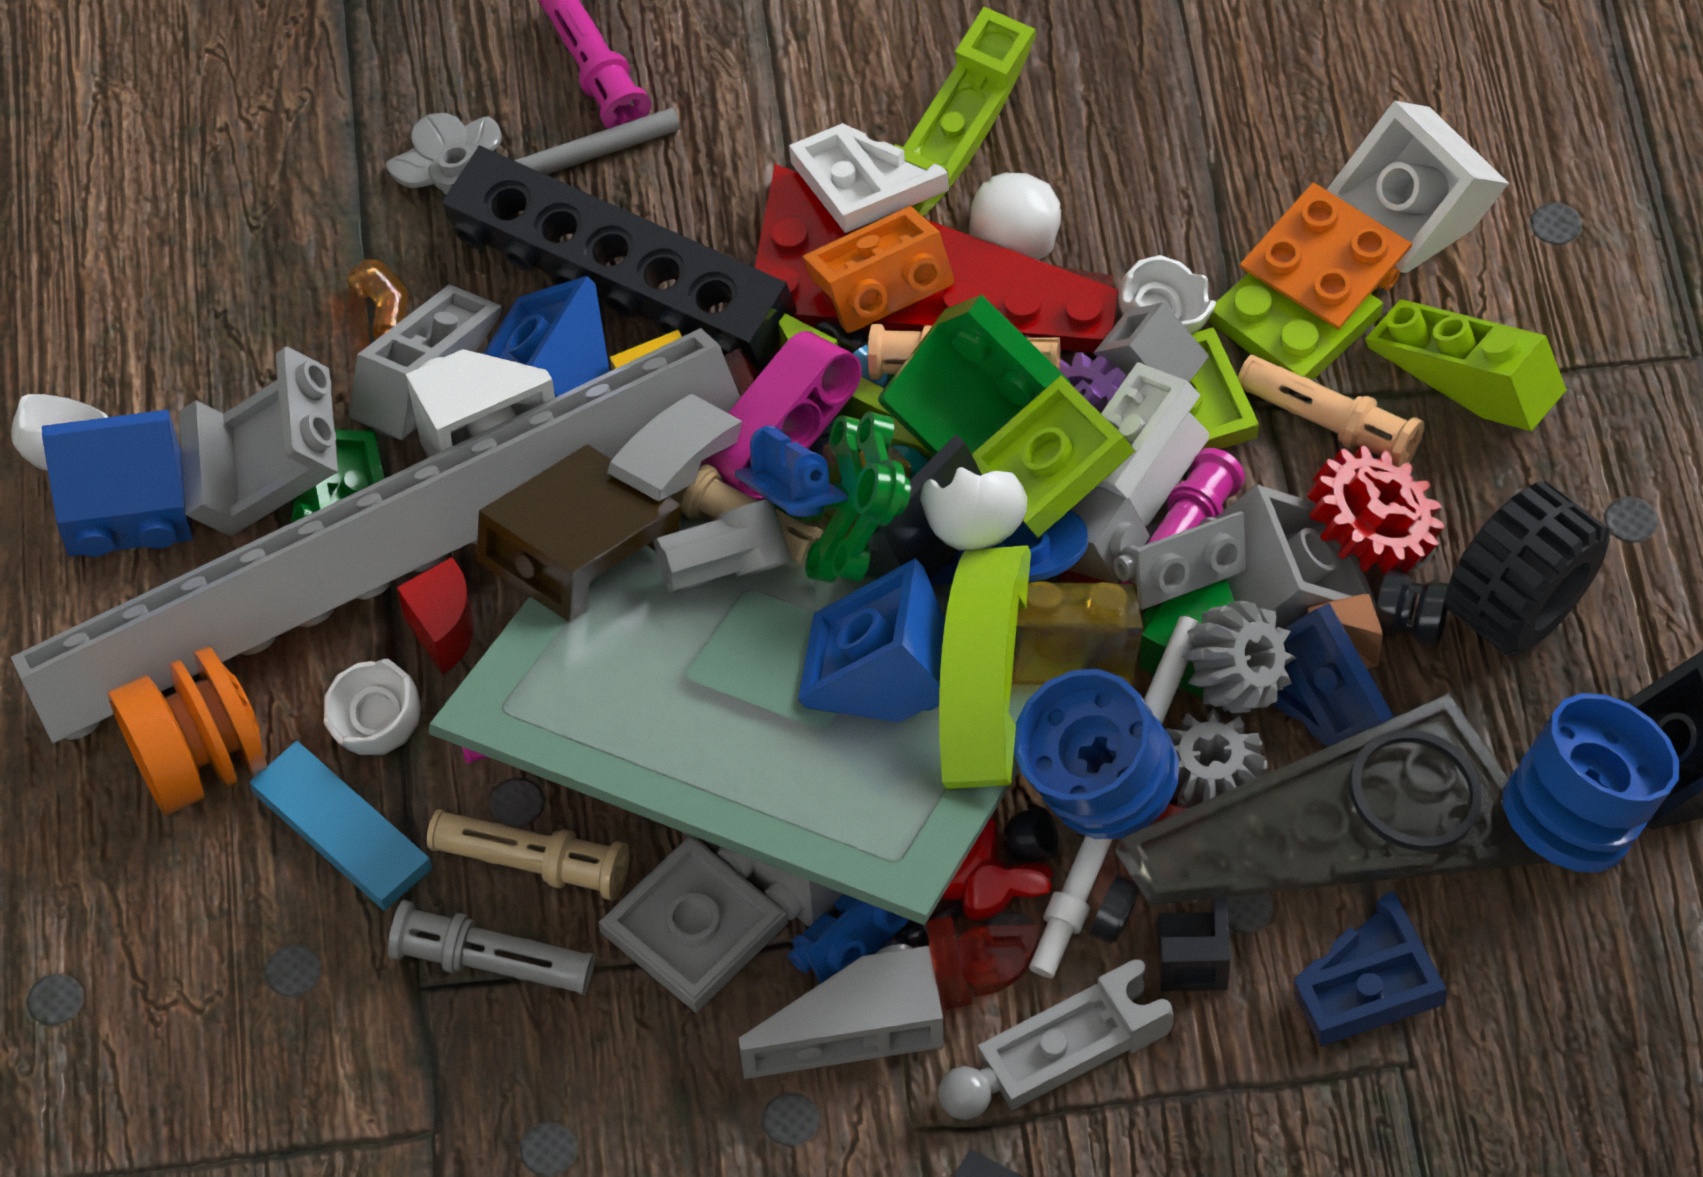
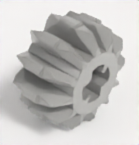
[1182,601,1297,714]
[1166,708,1267,825]

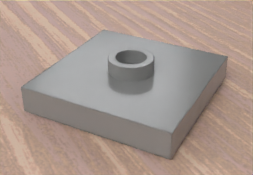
[598,835,788,1013]

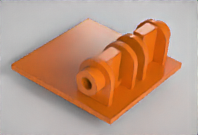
[1240,182,1412,330]

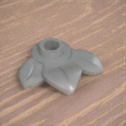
[386,113,501,195]

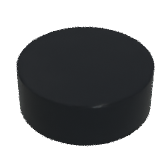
[1090,874,1141,944]

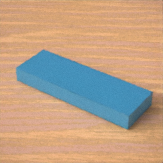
[249,741,432,911]

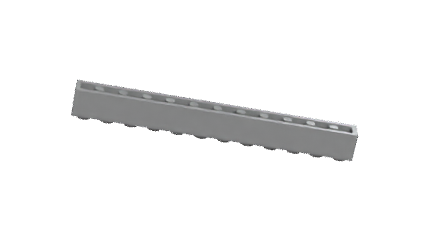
[11,328,740,743]

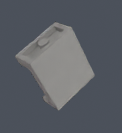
[179,347,338,537]

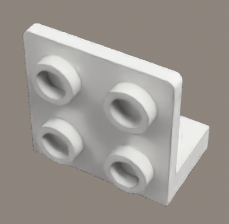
[1096,362,1209,526]

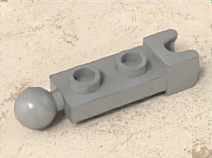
[938,960,1174,1121]

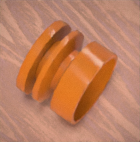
[106,645,267,816]

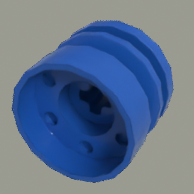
[1014,669,1179,840]
[1503,693,1679,873]

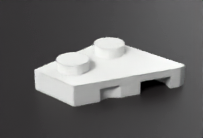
[789,123,949,233]

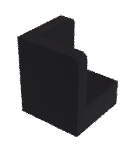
[1157,890,1231,992]

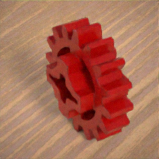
[1307,446,1444,576]

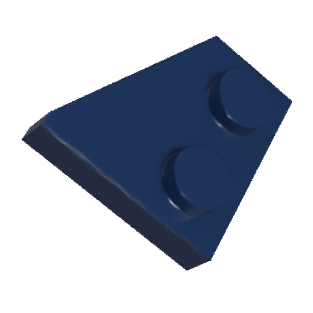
[1272,603,1394,751]
[1294,891,1446,1047]

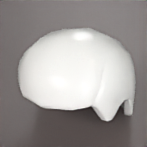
[969,172,1061,260]
[1118,255,1216,334]
[11,394,108,471]
[920,467,1027,550]
[323,659,421,755]

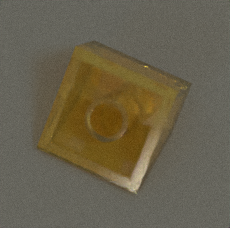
[1012,581,1143,685]

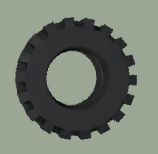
[1444,481,1610,657]

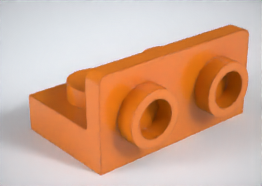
[802,206,954,333]

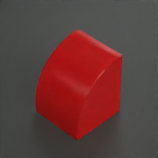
[397,557,474,675]

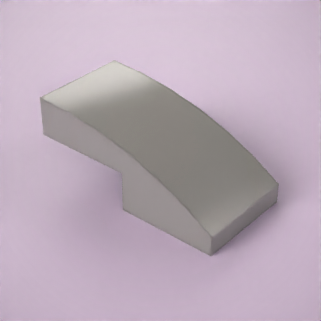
[607,394,742,502]

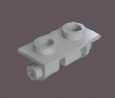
[1113,511,1246,610]

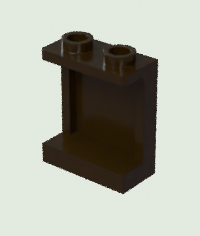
[476,444,681,623]

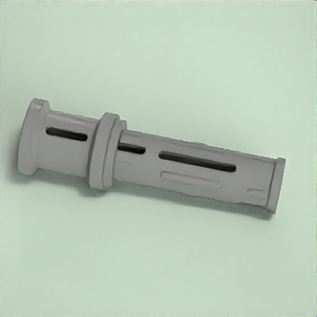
[388,900,595,995]

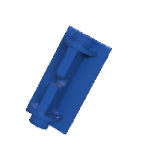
[735,425,848,516]
[788,894,909,984]

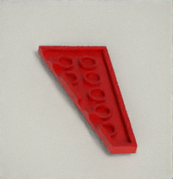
[754,164,1119,353]

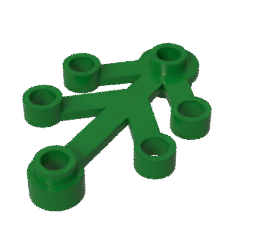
[774,412,911,583]

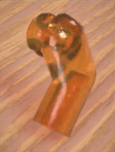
[347,259,409,339]

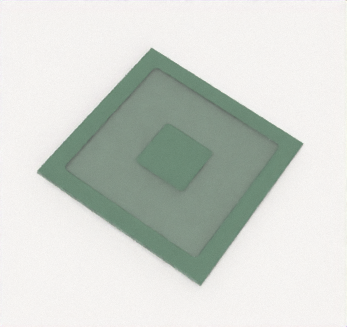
[429,466,1122,925]

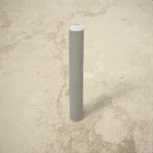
[514,107,680,175]

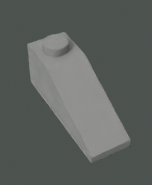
[348,284,502,440]
[738,944,944,1079]

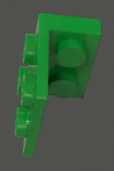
[878,294,1070,456]

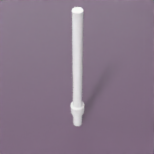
[1029,616,1201,979]

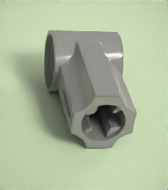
[654,499,792,593]

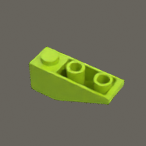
[1365,299,1567,431]

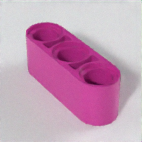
[700,331,862,501]

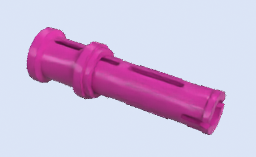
[538,0,652,129]
[1121,448,1245,603]

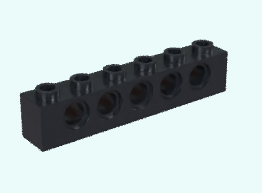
[442,145,797,370]

